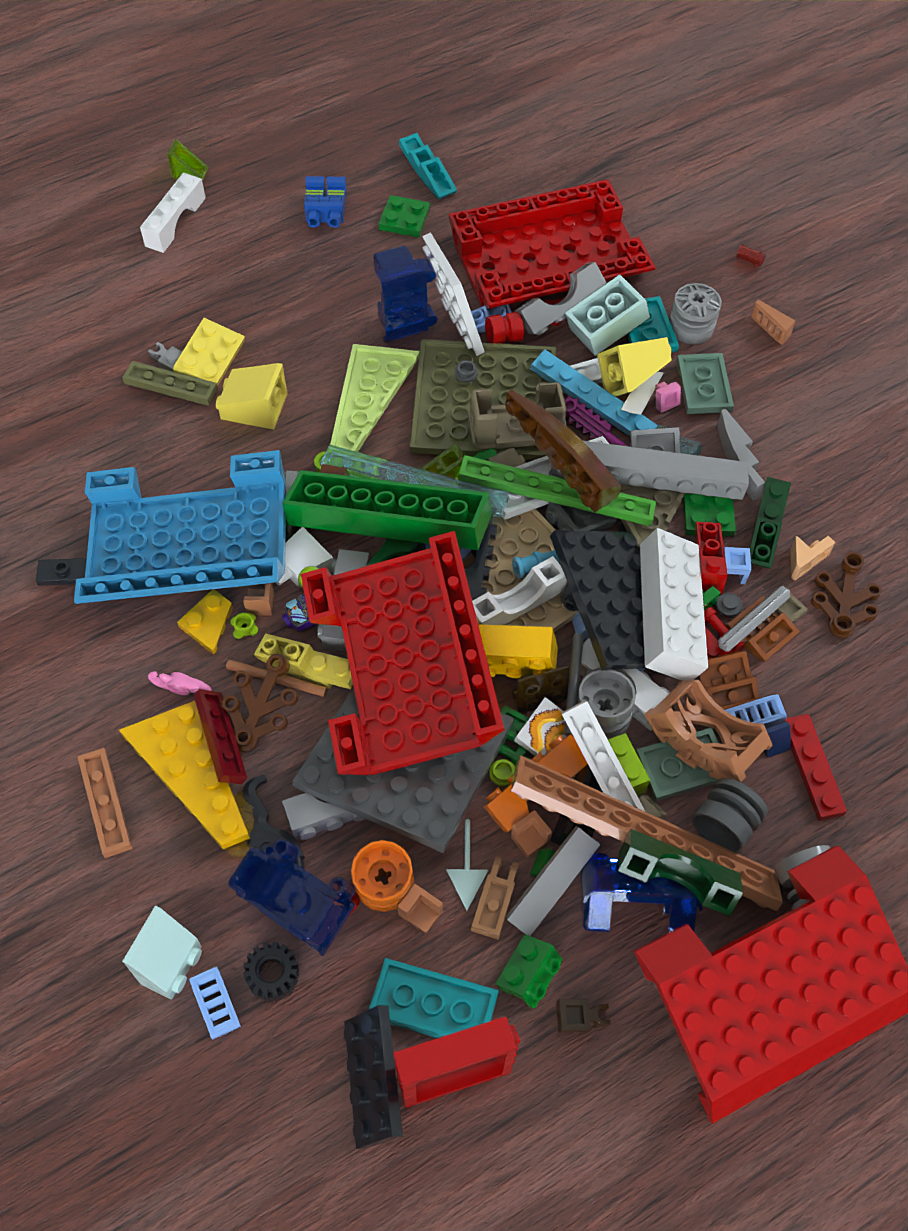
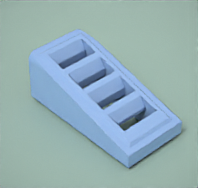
[725,694,787,728]
[189,967,241,1040]

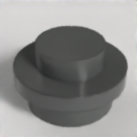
[455,360,478,382]
[716,593,742,618]

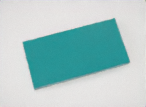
[369,958,499,1038]

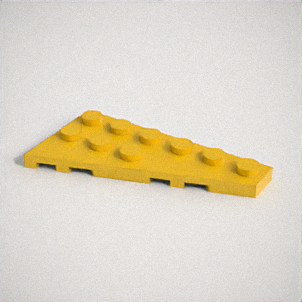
[119,701,250,849]

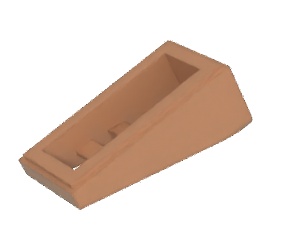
[751,300,796,345]

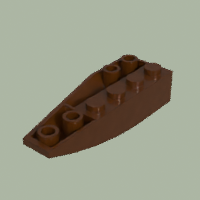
[505,390,622,513]

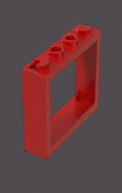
[393,1016,520,1108]

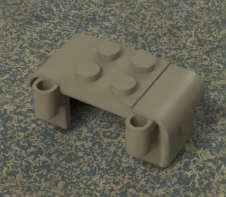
[466,382,567,450]

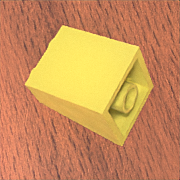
[597,337,672,397]
[216,363,287,430]

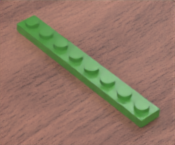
[458,455,656,526]

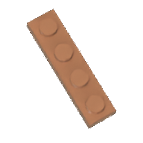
[77,748,132,858]

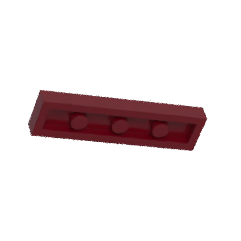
[194,689,247,784]

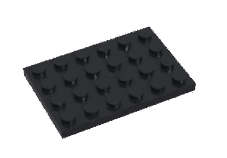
[550,530,646,670]

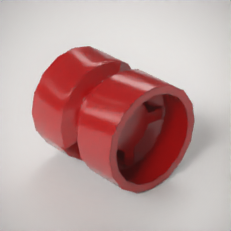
[485,312,524,344]

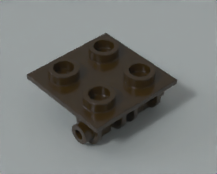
[512,665,569,713]

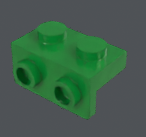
[495,934,562,1009]

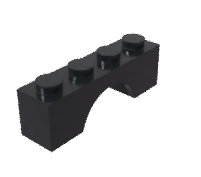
[465,514,497,601]

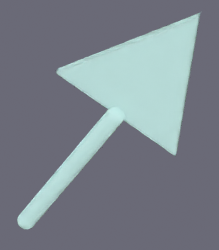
[446,819,488,911]

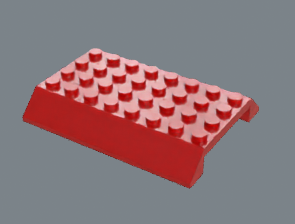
[301,531,505,775]
[634,846,908,1124]

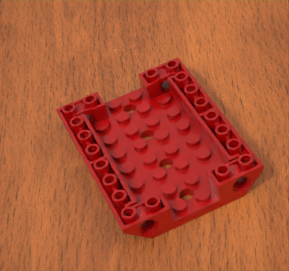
[449,179,655,308]

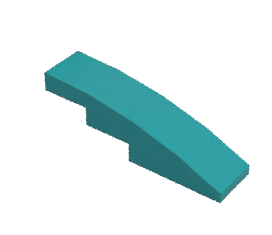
[398,133,457,199]

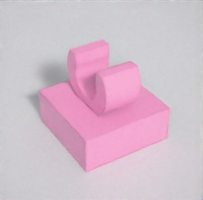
[655,382,681,413]

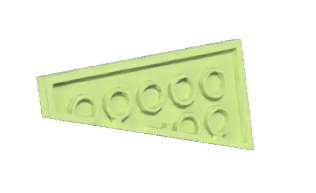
[329,344,420,454]

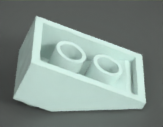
[123,906,202,1000]

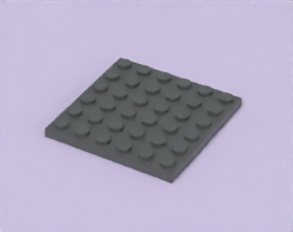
[292,687,514,853]

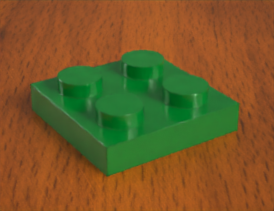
[379,195,430,238]
[683,493,736,537]

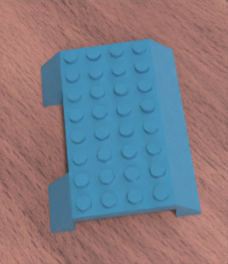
[74,450,286,604]

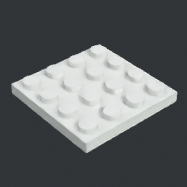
[422,232,485,356]

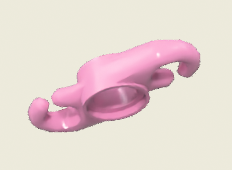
[148,671,212,695]

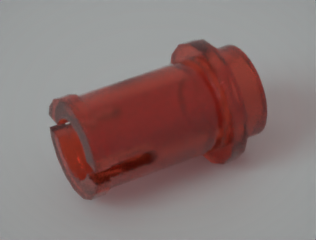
[736,244,766,267]

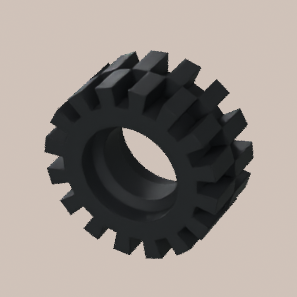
[243,942,299,1001]

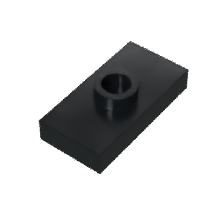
[36,558,87,586]

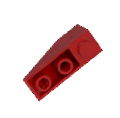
[695,521,728,596]

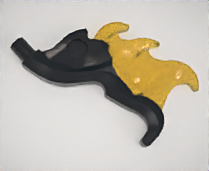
[226,775,305,875]

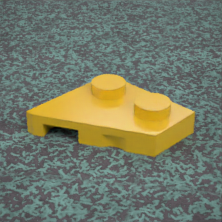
[177,589,233,655]

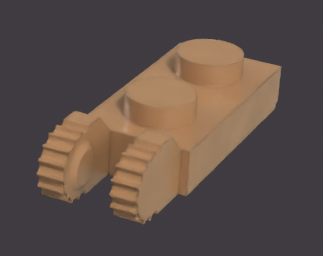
[471,856,519,940]

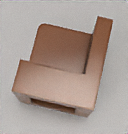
[243,583,275,616]
[511,810,552,859]
[397,883,443,934]

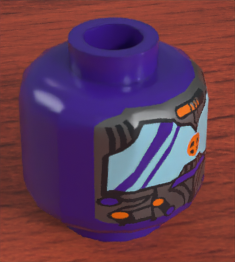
[282,594,316,632]

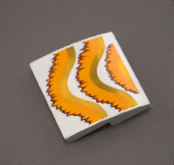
[514,698,574,755]

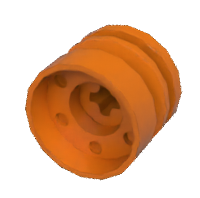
[351,840,414,912]

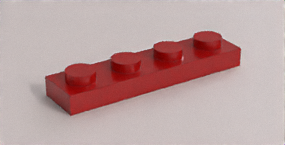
[784,714,847,821]

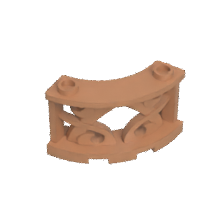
[644,680,773,782]

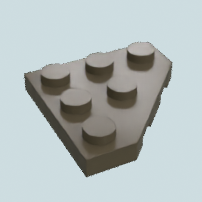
[620,484,685,548]

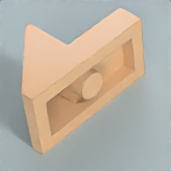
[790,536,835,581]

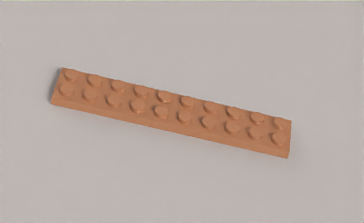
[511,755,783,911]

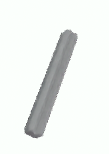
[718,586,790,652]

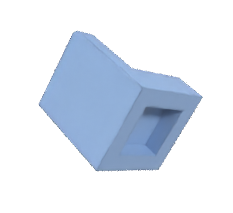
[724,547,751,584]

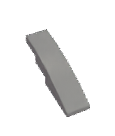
[717,409,765,501]

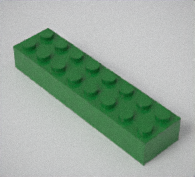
[282,470,492,550]

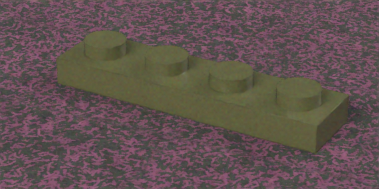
[122,361,218,406]

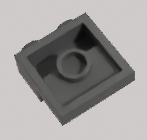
[546,502,617,531]

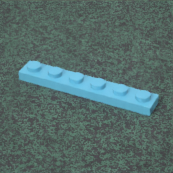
[530,349,658,436]

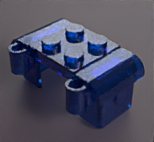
[373,246,438,343]
[228,839,356,956]
[580,853,703,933]

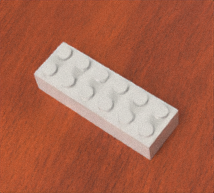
[640,528,708,681]

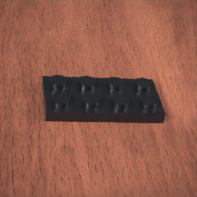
[344,1005,403,1149]

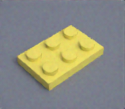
[173,318,245,387]

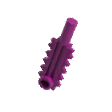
[564,396,627,446]

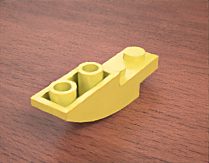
[254,633,353,689]

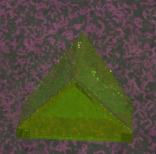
[167,139,208,180]

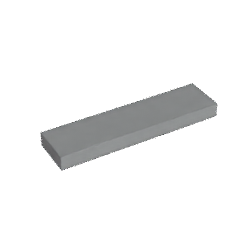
[505,826,600,936]

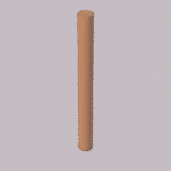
[226,659,328,697]

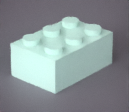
[565,275,650,356]

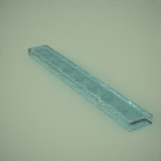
[320,445,509,517]

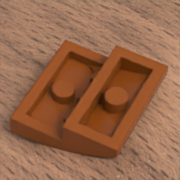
[725,595,800,662]
[697,650,760,710]

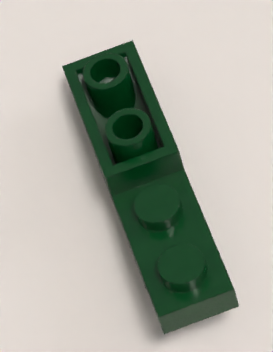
[749,477,791,569]

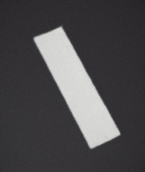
[621,372,663,415]

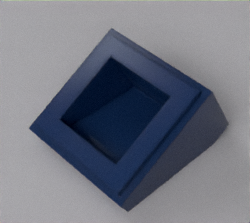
[764,722,791,758]

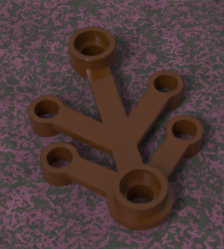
[811,551,882,638]
[222,654,299,752]

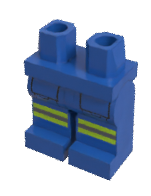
[304,176,347,227]

